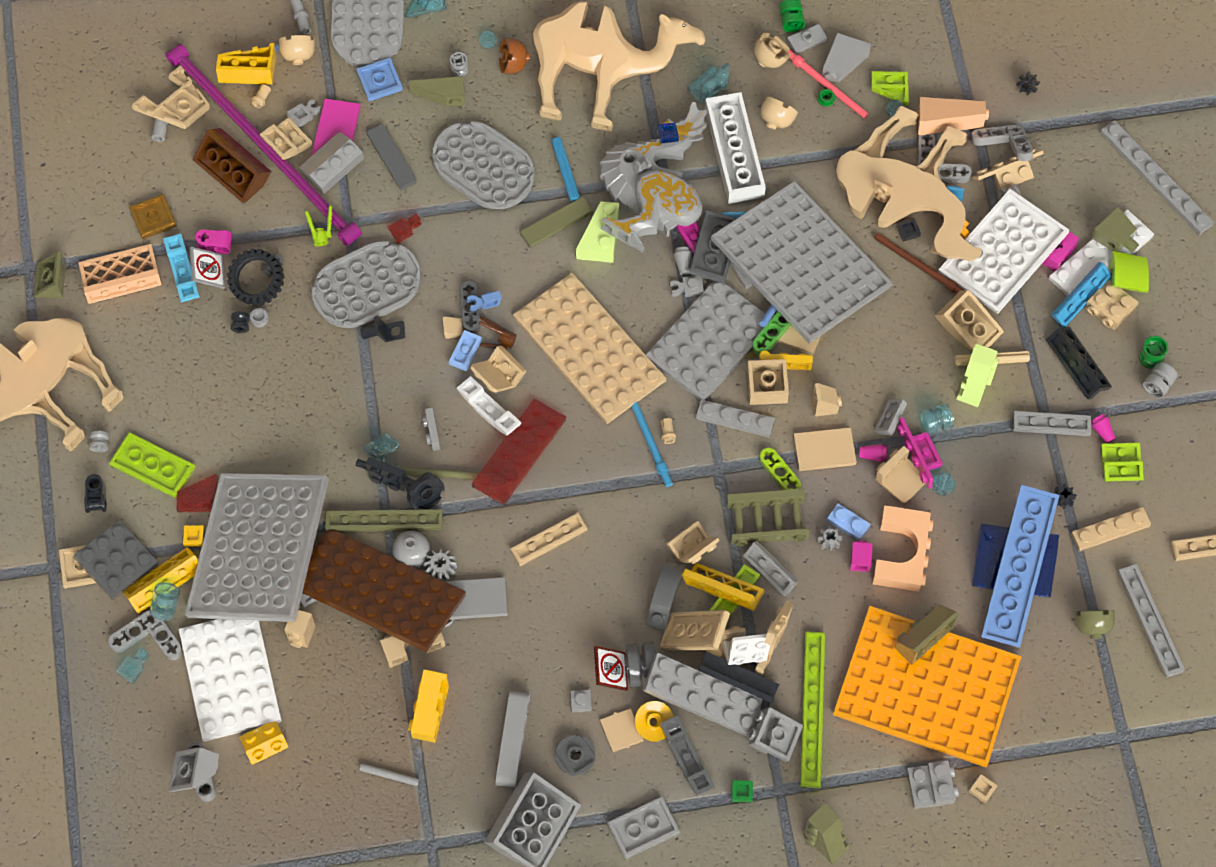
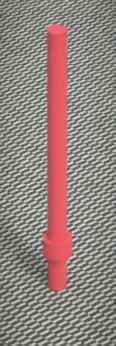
[788,50,869,119]

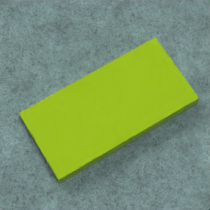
[109,432,196,499]

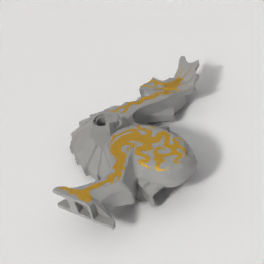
[600,102,708,253]

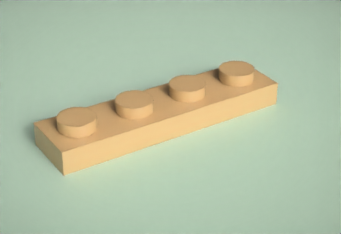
[1071,507,1151,551]

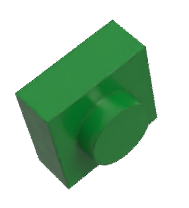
[732,780,753,803]

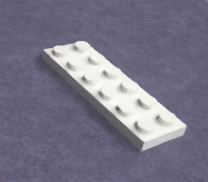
[1049,209,1154,296]

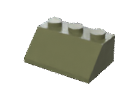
[895,604,959,665]

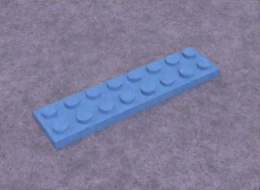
[981,485,1060,648]

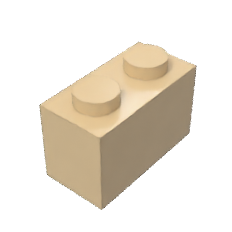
[285,610,316,648]

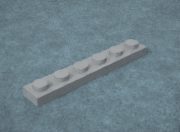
[1117,564,1185,678]

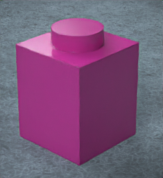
[850,540,872,572]

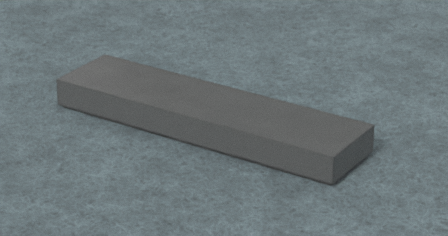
[367,124,417,191]

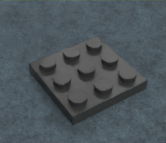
[74,521,158,600]

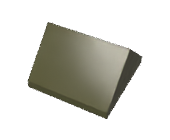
[33,252,66,298]

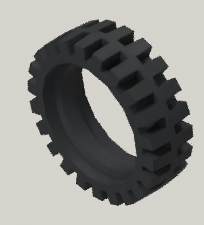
[227,249,285,306]

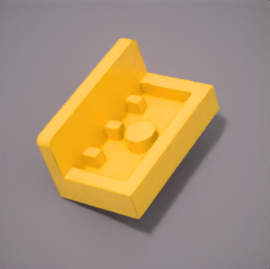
[239,721,288,765]

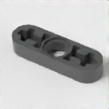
[460,281,480,334]

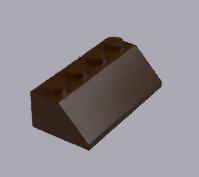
[192,128,272,203]

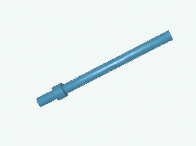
[631,402,673,487]

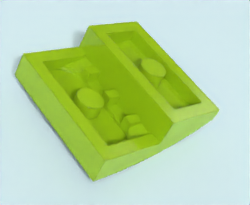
[1109,251,1149,293]
[1100,443,1144,482]

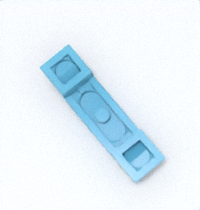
[163,234,199,302]

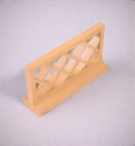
[78,244,162,304]

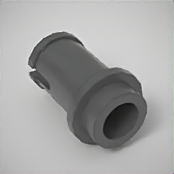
[261,253,284,277]

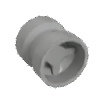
[450,52,468,77]

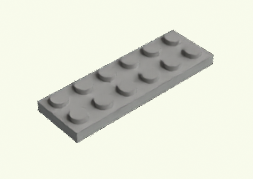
[643,653,763,737]

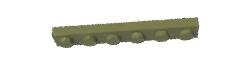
[325,509,443,532]

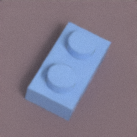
[449,330,482,371]
[827,504,870,541]

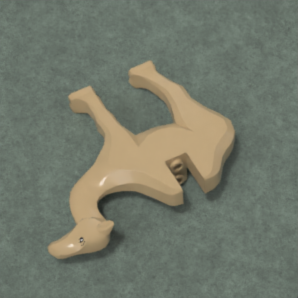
[533,1,705,132]
[836,106,982,261]
[0,318,123,452]

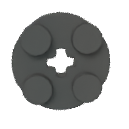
[556,735,595,777]

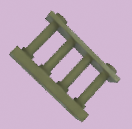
[727,488,810,546]

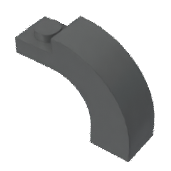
[646,560,686,631]

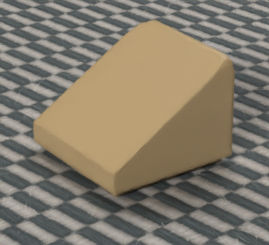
[442,317,463,339]

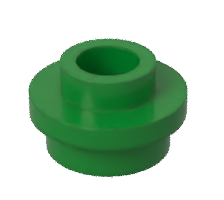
[817,89,835,107]

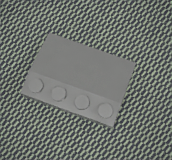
[484,772,581,867]

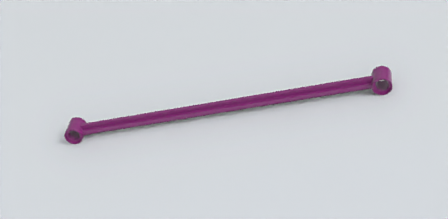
[165,43,362,246]

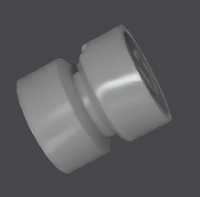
[1142,362,1178,398]

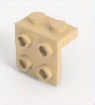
[470,345,527,393]
[875,446,925,504]
[665,521,720,564]

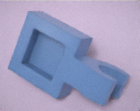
[466,291,502,311]

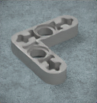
[971,124,1033,161]
[918,134,972,183]
[108,610,182,660]

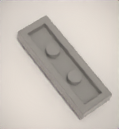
[744,541,798,596]

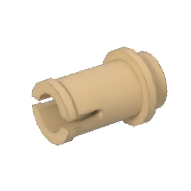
[252,84,271,108]
[660,418,676,444]

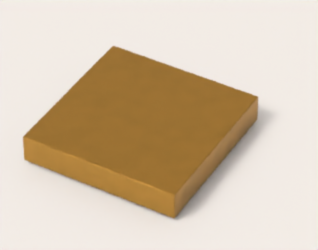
[129,194,177,240]

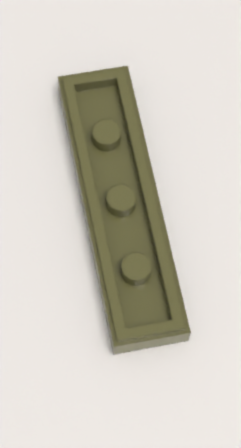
[520,197,593,248]

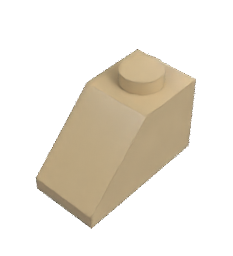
[812,383,842,416]

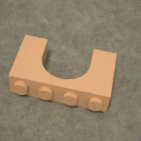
[873,505,933,592]

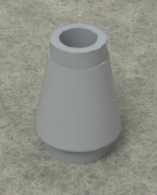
[673,247,692,276]

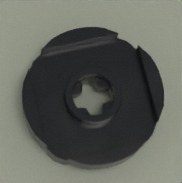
[406,472,445,510]

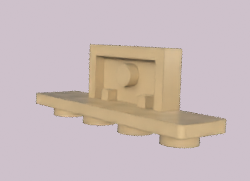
[972,148,1044,191]

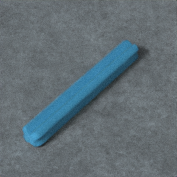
[552,137,579,202]

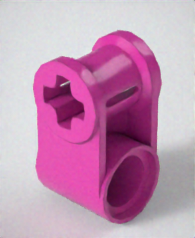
[195,229,232,254]

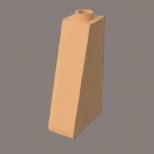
[918,97,989,135]

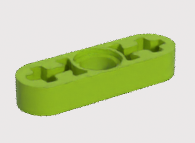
[760,448,801,490]

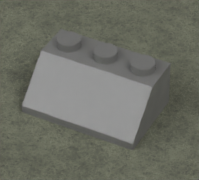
[299,131,364,194]

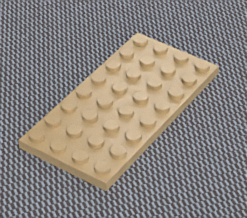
[513,273,666,424]

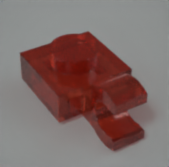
[388,214,422,244]

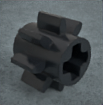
[1016,71,1040,96]
[1054,484,1077,510]

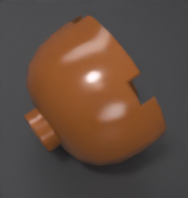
[499,38,530,74]

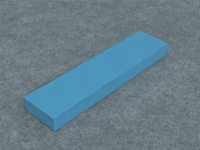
[1051,262,1112,328]

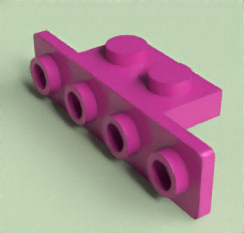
[897,417,942,489]

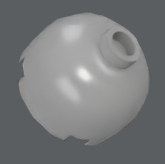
[392,530,431,569]

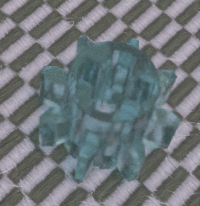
[932,472,956,496]

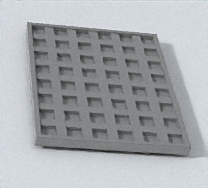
[711,181,893,344]

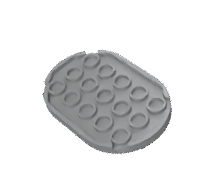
[331,0,404,67]
[433,121,534,209]
[312,241,421,328]

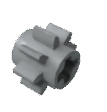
[818,526,842,552]

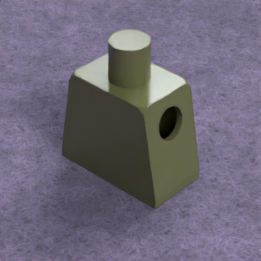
[1091,207,1139,253]

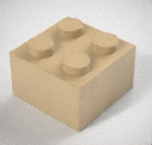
[747,359,789,405]

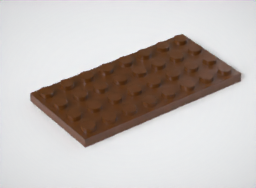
[302,530,466,652]

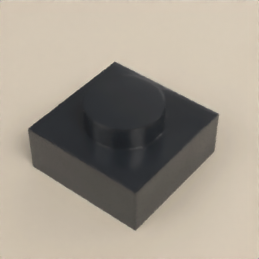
[896,218,921,242]

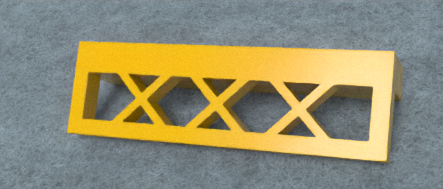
[122,547,198,614]
[682,563,765,611]

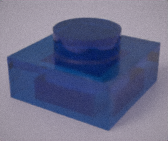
[657,122,679,144]

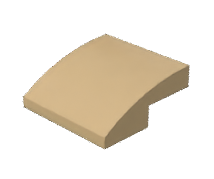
[260,118,312,160]

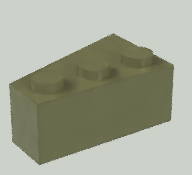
[803,803,849,864]

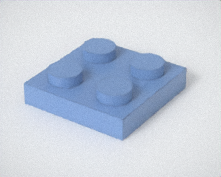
[356,58,403,102]

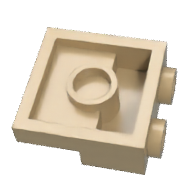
[1085,280,1139,331]

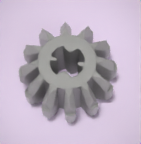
[424,548,457,581]

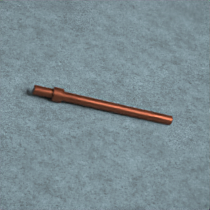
[874,233,964,293]

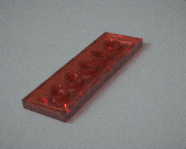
[472,399,566,505]

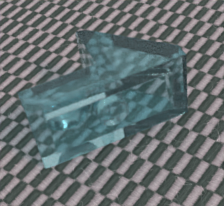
[363,433,400,463]

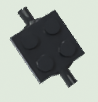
[355,457,415,491]

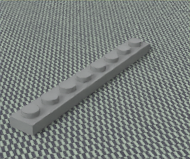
[1100,120,1214,235]

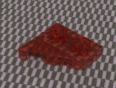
[177,474,218,513]

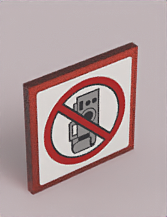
[594,646,628,691]

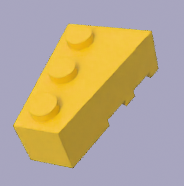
[216,43,277,85]
[408,670,449,743]

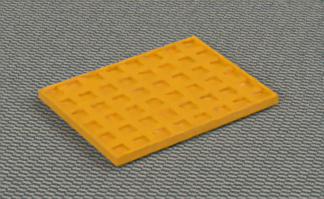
[833,606,1022,768]

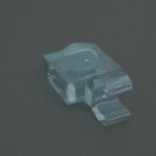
[116,648,150,684]

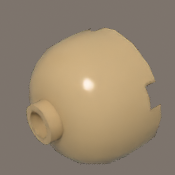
[754,33,791,68]
[278,35,315,65]
[761,96,798,130]

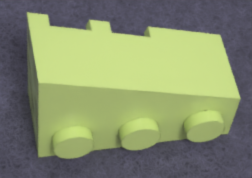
[576,201,619,263]
[956,344,999,407]

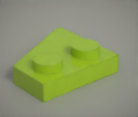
[871,71,909,106]

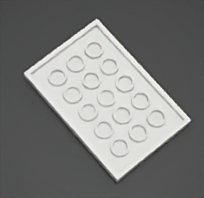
[939,189,1069,314]
[179,619,282,742]

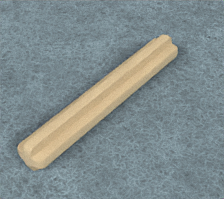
[954,351,1030,366]

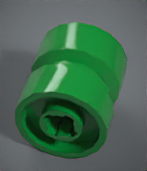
[779,0,805,32]
[1139,336,1168,369]

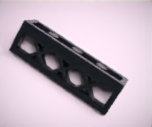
[1046,327,1112,400]
[698,651,779,703]

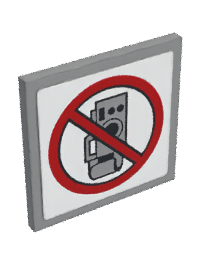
[190,247,225,289]

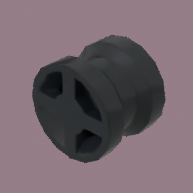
[230,311,250,333]

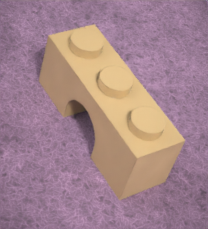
[380,632,445,668]

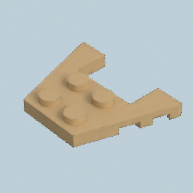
[132,66,210,129]
[755,601,794,676]

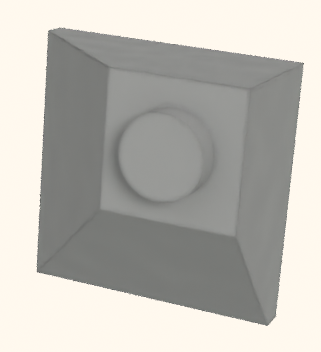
[168,747,219,792]

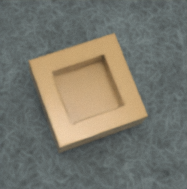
[969,774,998,804]

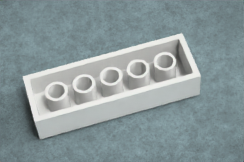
[705,92,765,204]

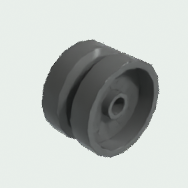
[625,641,656,688]

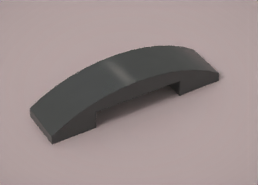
[660,715,715,796]

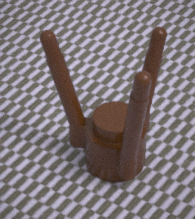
[479,316,517,350]

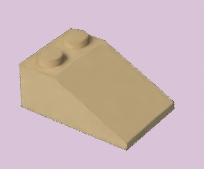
[935,290,1004,353]

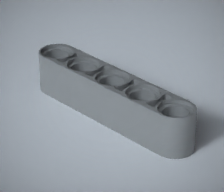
[495,690,530,788]

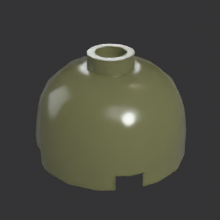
[1075,610,1115,639]

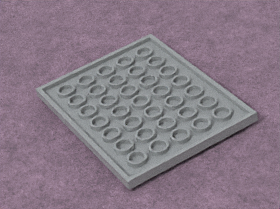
[185,473,329,622]

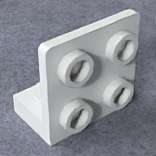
[723,634,770,665]

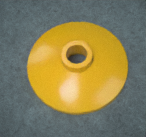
[635,701,674,742]

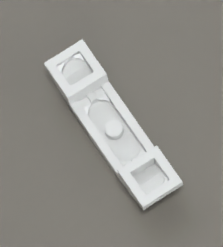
[457,376,521,435]

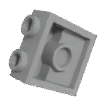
[748,707,803,762]
[907,760,959,809]

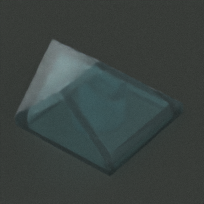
[404,0,447,18]

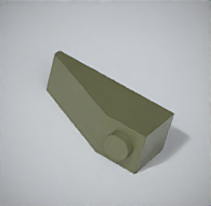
[408,77,465,107]

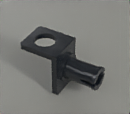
[360,316,405,343]

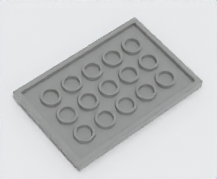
[646,281,772,401]

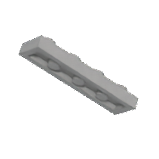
[696,400,775,438]
[1013,411,1091,436]

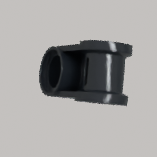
[84,474,107,513]

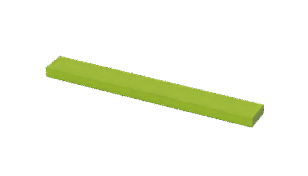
[800,631,825,788]

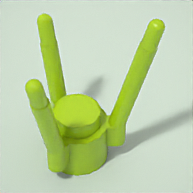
[305,205,332,246]

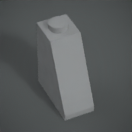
[822,33,872,83]

